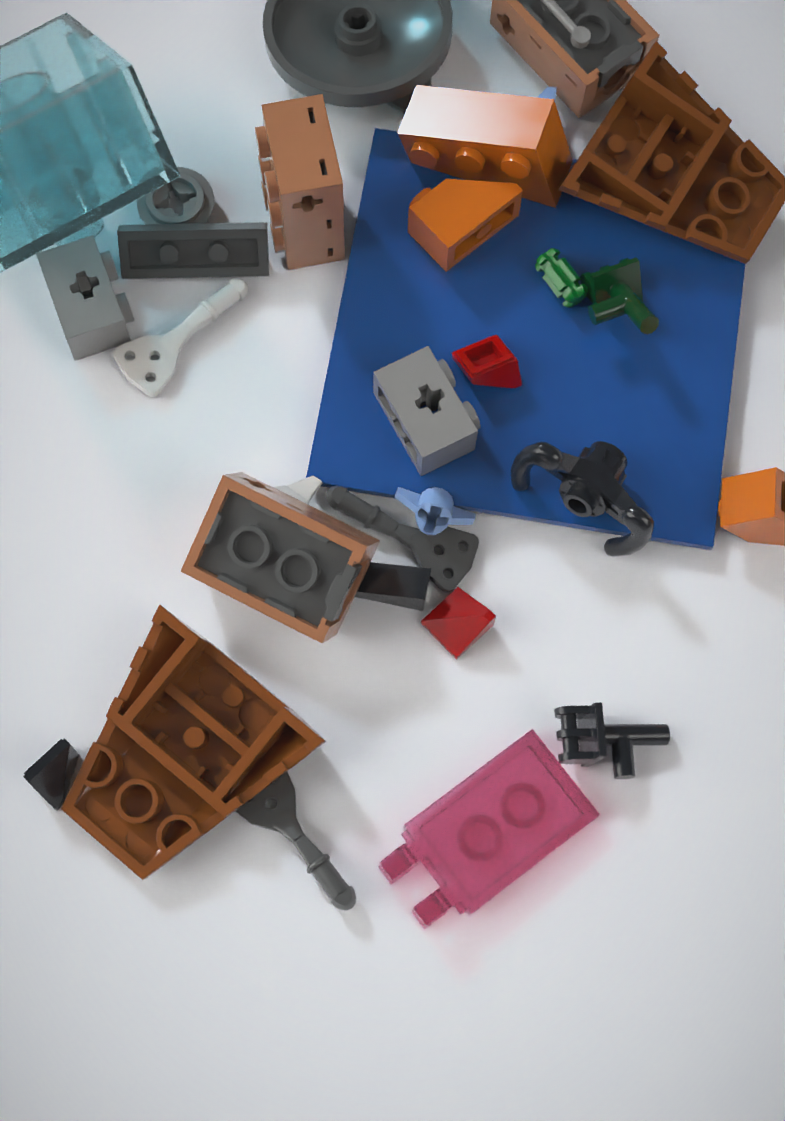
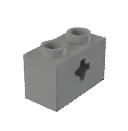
[36,235,135,361]
[373,346,481,476]

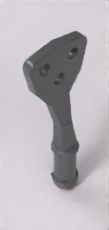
[326,486,479,593]
[235,772,356,911]

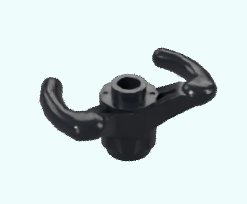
[511,441,654,557]

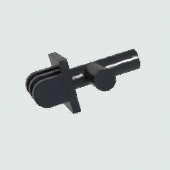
[554,702,670,779]

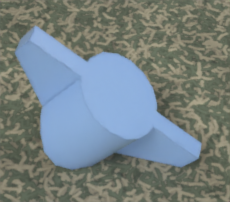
[395,487,476,536]

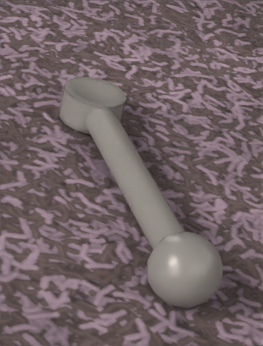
[541,0,591,48]

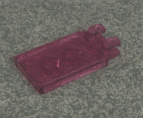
[378,729,600,930]

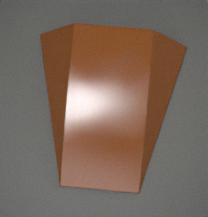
[559,41,785,264]
[61,604,326,880]

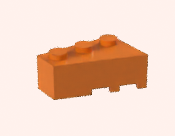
[398,85,573,208]

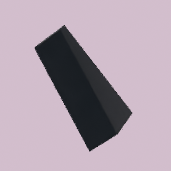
[355,562,431,611]

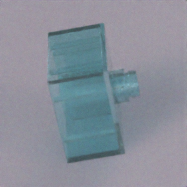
[0,12,181,273]

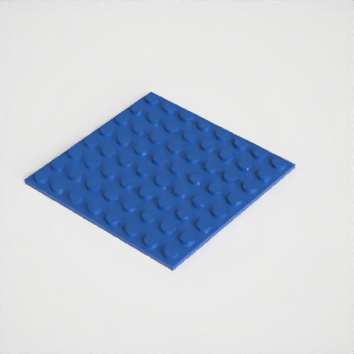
[306,128,746,550]

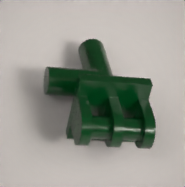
[580,257,659,334]

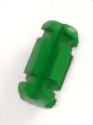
[535,248,588,308]

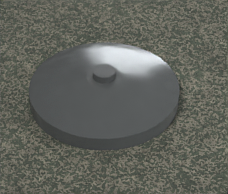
[262,0,453,107]

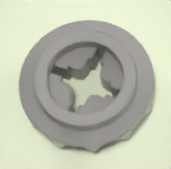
[137,167,215,224]

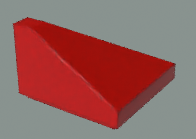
[452,335,522,388]
[420,587,496,660]

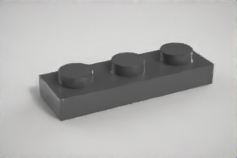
[117,222,270,279]

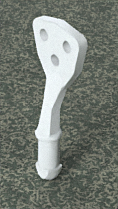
[113,278,248,397]

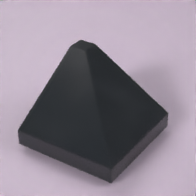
[23,738,79,811]

